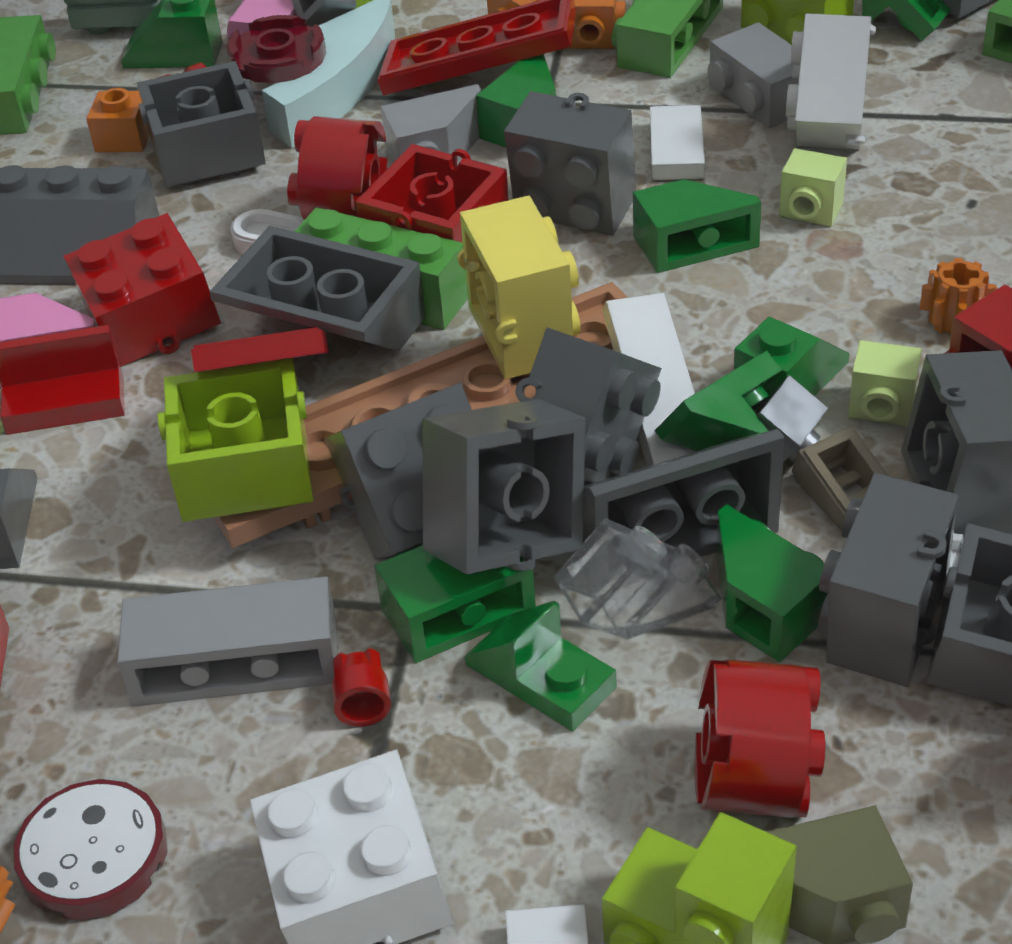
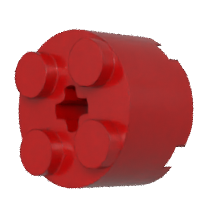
[287,116,388,220]
[694,659,826,818]

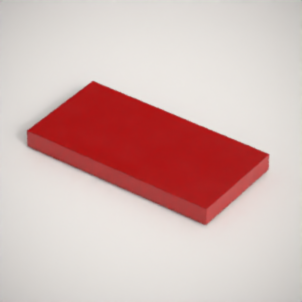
[377,0,576,96]
[190,327,330,372]

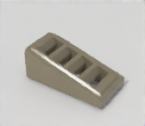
[791,426,888,530]

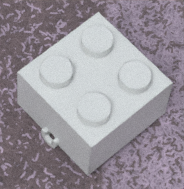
[786,14,876,150]
[250,749,454,944]

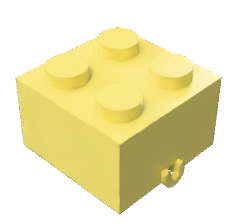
[457,195,581,379]

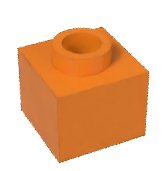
[86,88,149,152]

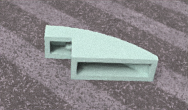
[262,0,396,148]

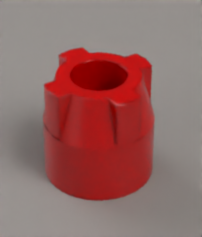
[332,648,391,727]

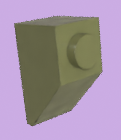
[768,805,913,944]

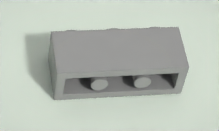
[117,576,338,707]

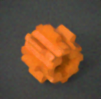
[919,258,997,333]

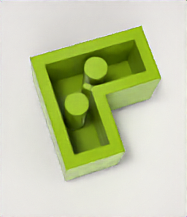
[602,812,797,944]

